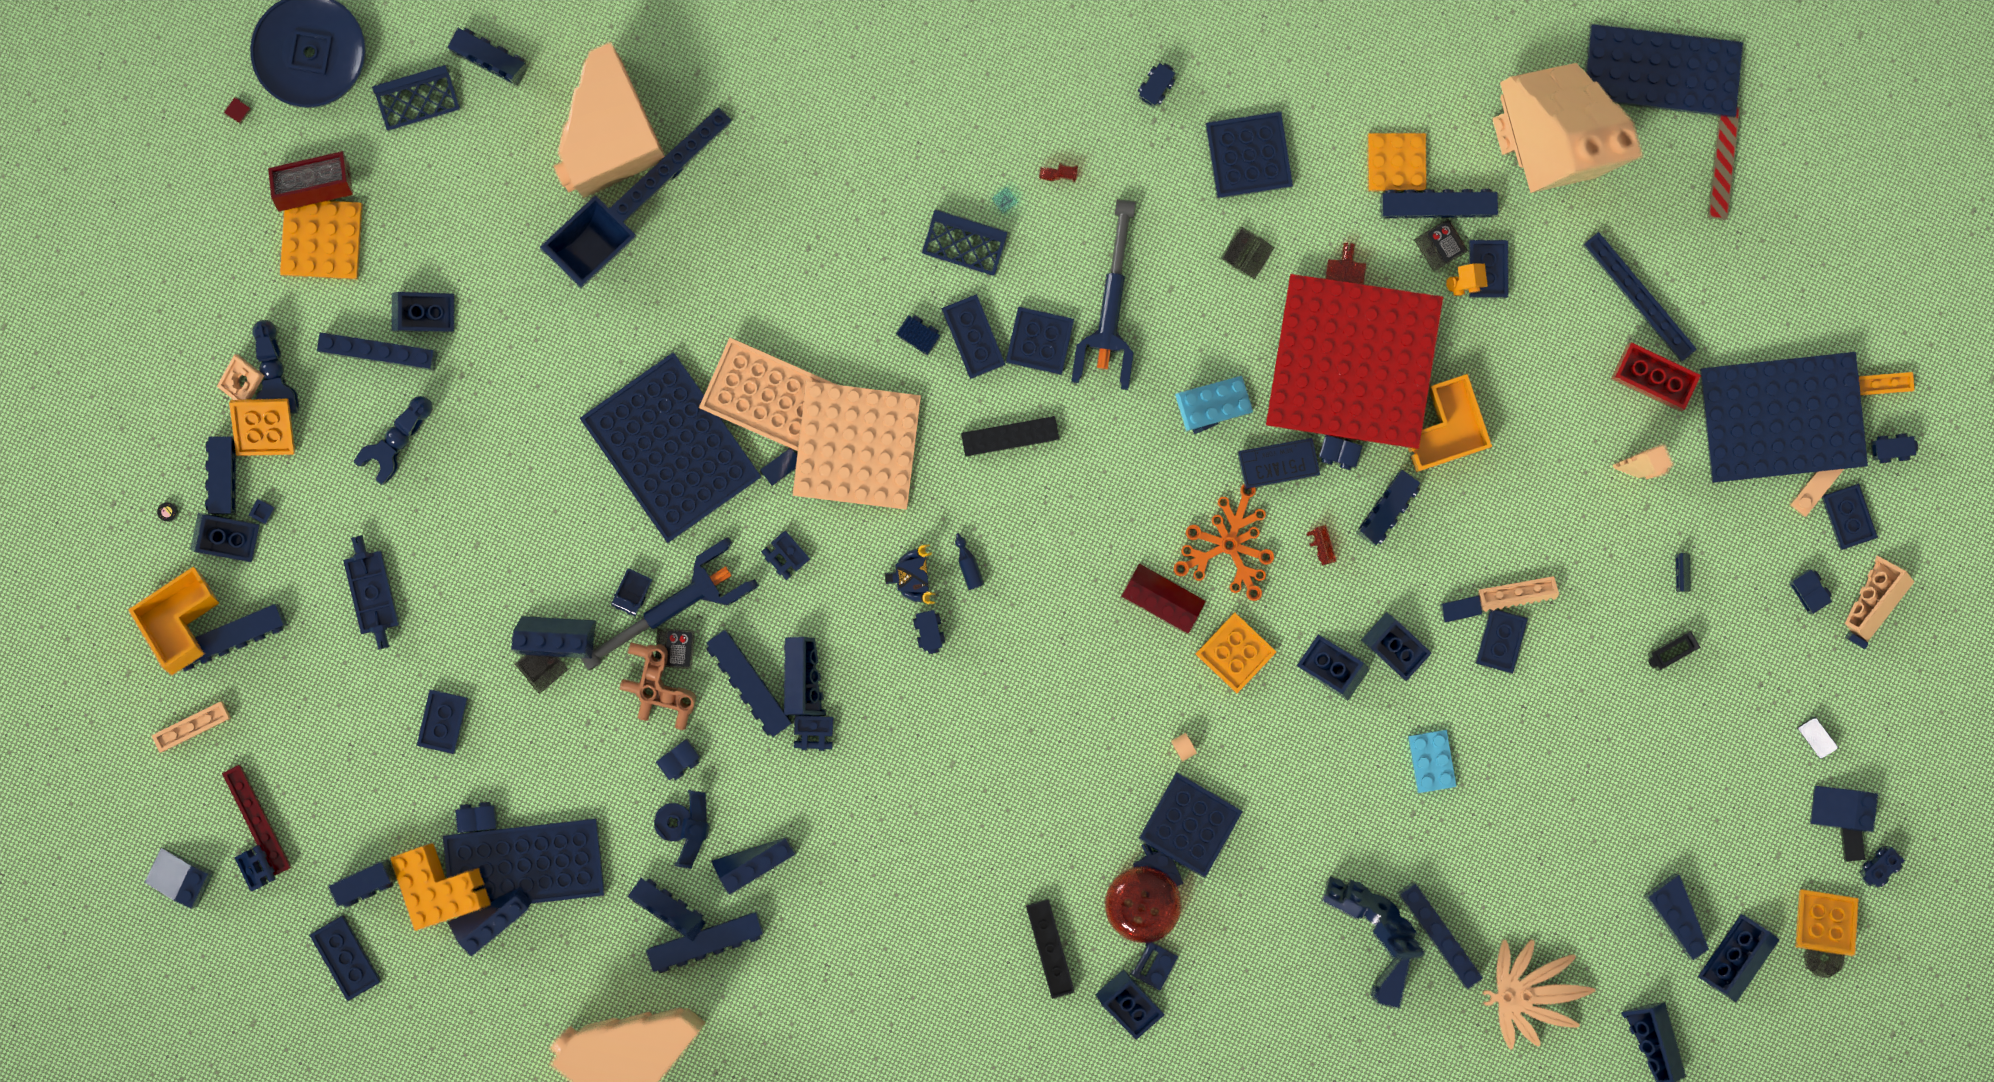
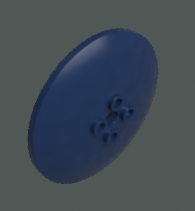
[250,0,366,108]

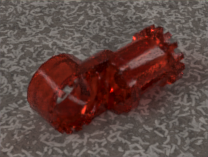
[1039,163,1078,182]

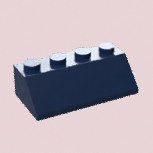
[511,616,596,659]
[1698,914,1780,1003]

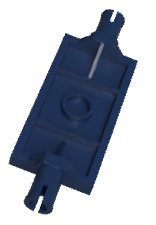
[343,535,400,650]

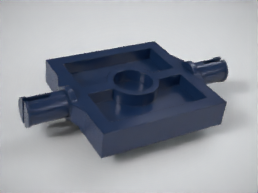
[1133,844,1184,905]

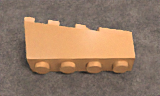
[1613,445,1673,480]
[1845,556,1914,642]

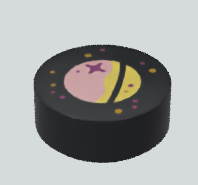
[157,502,178,522]

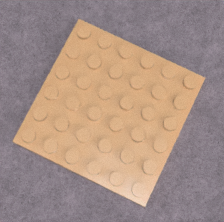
[792,381,921,510]

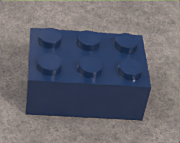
[328,859,397,908]

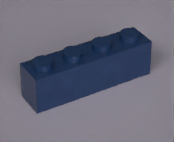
[205,437,236,514]

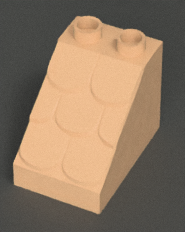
[553,42,665,198]
[1500,63,1643,193]
[550,1007,706,1082]

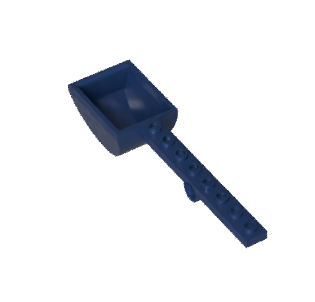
[540,107,732,289]

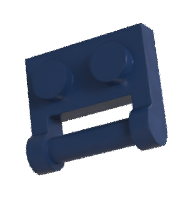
[1130,940,1178,991]

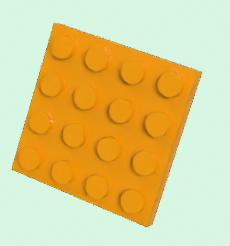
[280,201,362,280]

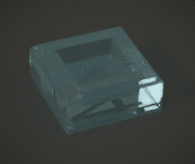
[992,187,1018,214]

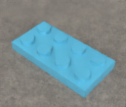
[1175,376,1253,431]

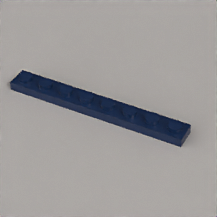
[1583,232,1697,362]

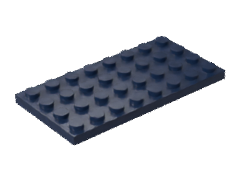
[1586,24,1743,117]
[443,818,605,904]

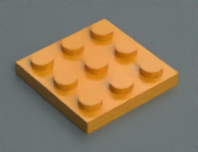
[1368,133,1426,191]
[229,399,295,456]
[1195,612,1276,694]
[1795,889,1859,956]

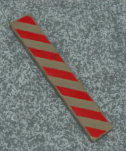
[1707,106,1740,220]

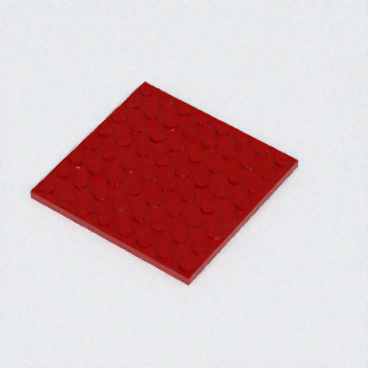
[1266,274,1443,449]

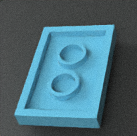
[1408,730,1457,793]

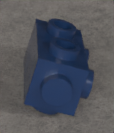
[1137,63,1176,108]
[1871,433,1918,464]
[913,610,946,655]
[1859,846,1905,888]

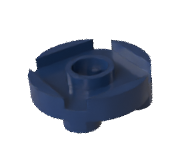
[654,803,690,841]

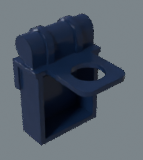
[611,568,653,617]

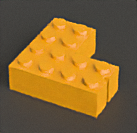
[1408,374,1492,472]
[128,566,219,676]
[390,843,491,931]

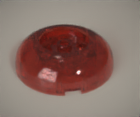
[1105,866,1182,943]

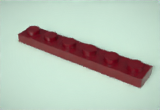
[222,764,292,876]

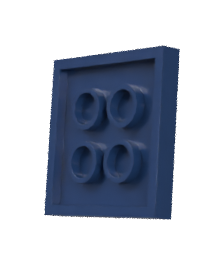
[1006,306,1074,375]

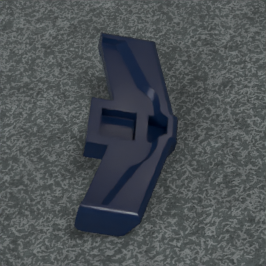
[674,790,710,869]

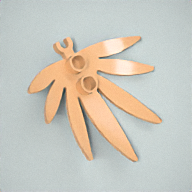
[1482,939,1596,1049]

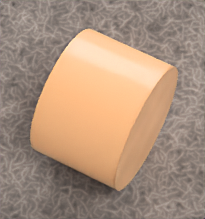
[1171,733,1197,762]

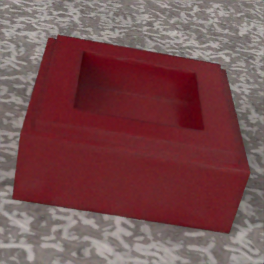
[224,97,251,124]

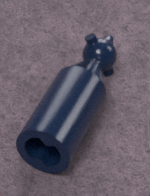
[955,533,985,591]

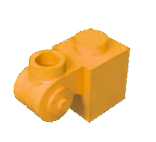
[1446,264,1488,296]

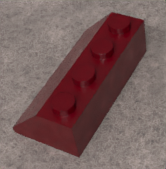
[1120,563,1206,634]

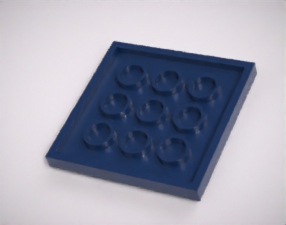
[1205,111,1293,199]
[1138,772,1243,878]

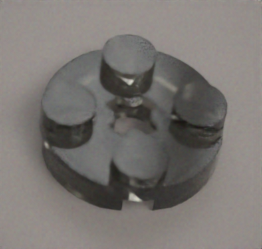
[1804,949,1845,978]

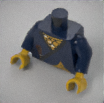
[885,544,936,604]

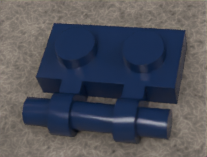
[761,530,811,581]
[794,716,834,751]
[234,845,276,892]

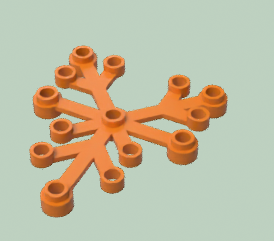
[1173,484,1274,601]

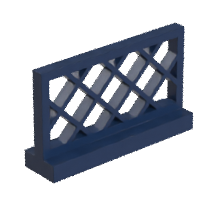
[372,65,461,131]
[922,209,1008,276]

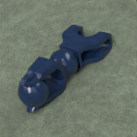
[252,320,299,414]
[354,396,433,486]

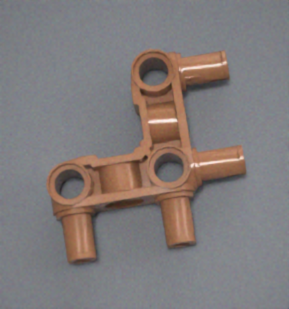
[620,642,696,730]

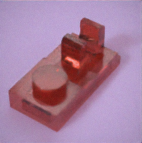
[1306,525,1337,566]

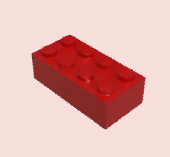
[1611,342,1701,411]

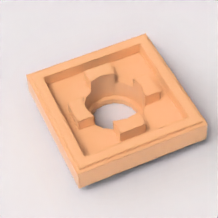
[217,354,264,400]

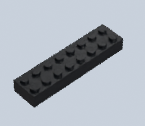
[961,416,1059,457]
[1026,898,1075,999]

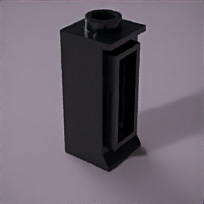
[1647,631,1701,671]

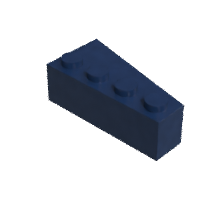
[1643,873,1709,961]

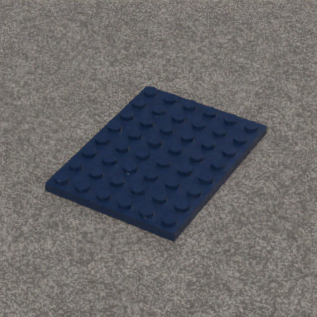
[579,352,762,543]
[1700,352,1868,483]

